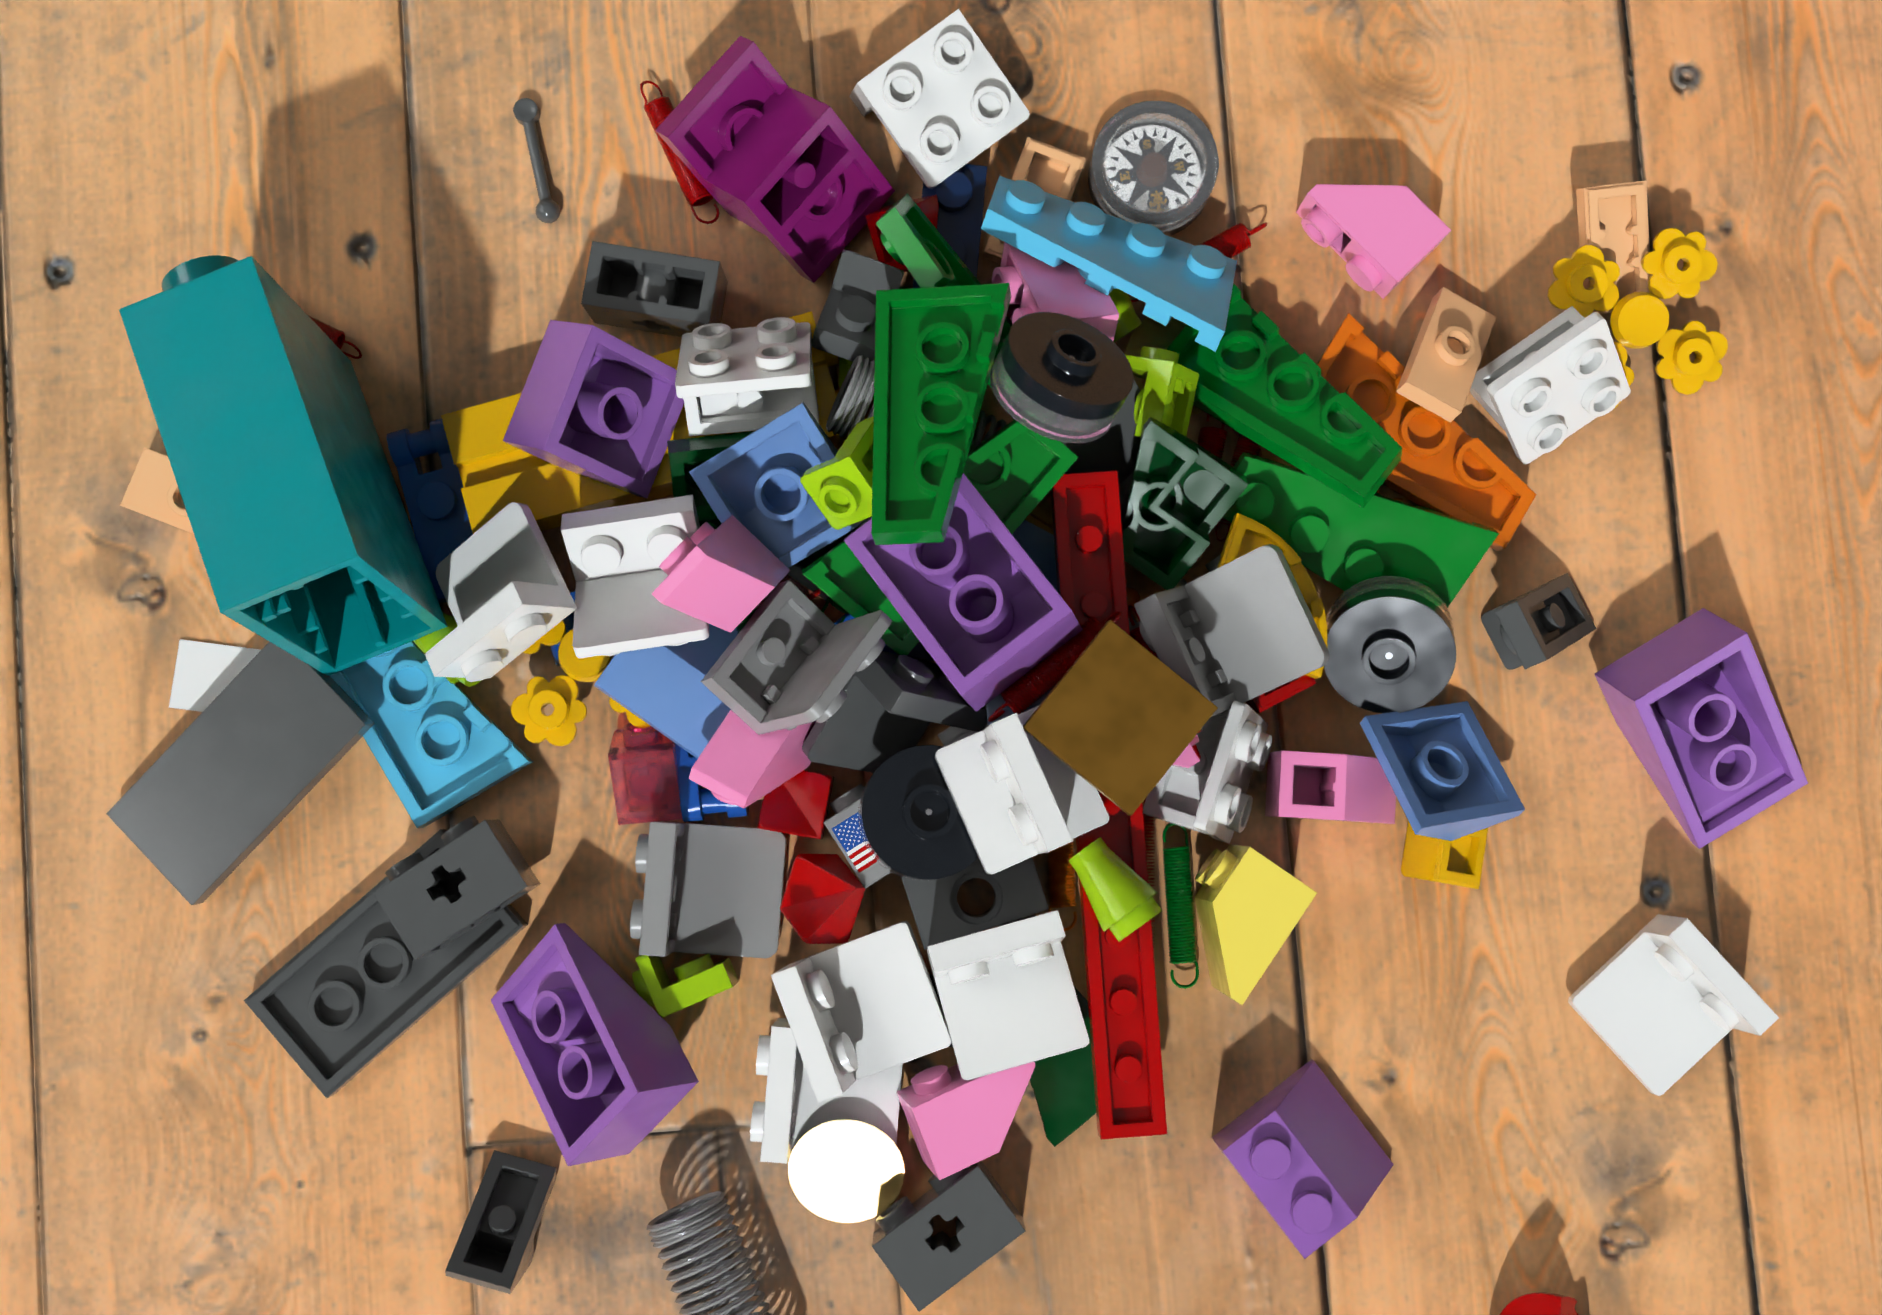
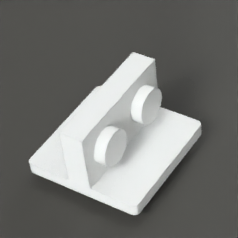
[1470,306,1631,465]
[675,317,819,436]
[1143,700,1272,844]
[935,706,1109,874]

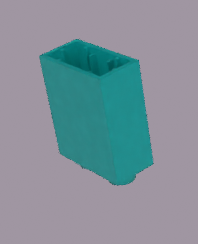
[119,255,448,676]

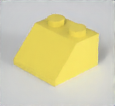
[1195,844,1317,1005]

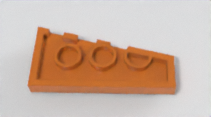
[1317,313,1537,552]

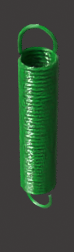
[1162,823,1199,989]

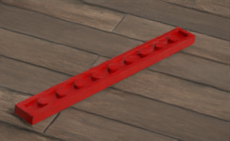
[1050,471,1167,1140]

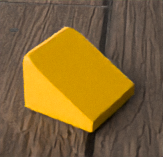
[1401,821,1488,889]

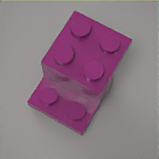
[655,36,895,283]

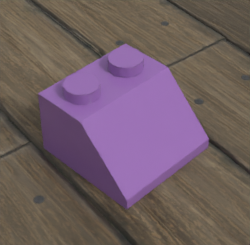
[503,320,684,498]
[1212,1059,1394,1259]

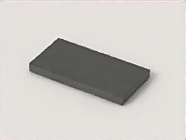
[106,642,375,905]
[244,829,528,1098]

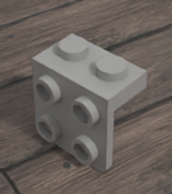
[1134,544,1329,717]
[700,580,892,735]
[630,821,787,958]

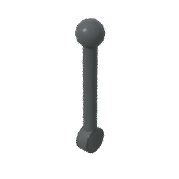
[513,98,560,223]

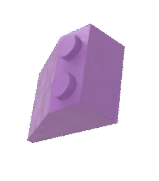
[844,473,1083,712]
[1594,608,1808,849]
[491,923,699,1166]

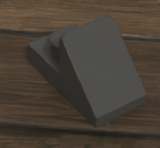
[812,249,904,362]
[1481,573,1596,670]
[445,1150,557,1294]

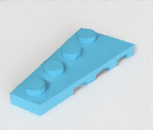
[981,175,1237,352]
[329,641,533,828]

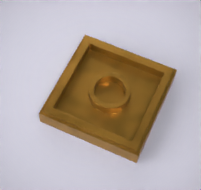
[1023,620,1218,816]

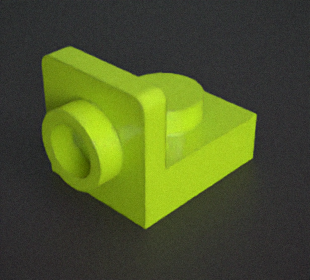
[1125,346,1199,438]
[800,416,874,530]
[632,953,739,1018]

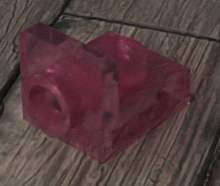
[608,723,683,825]

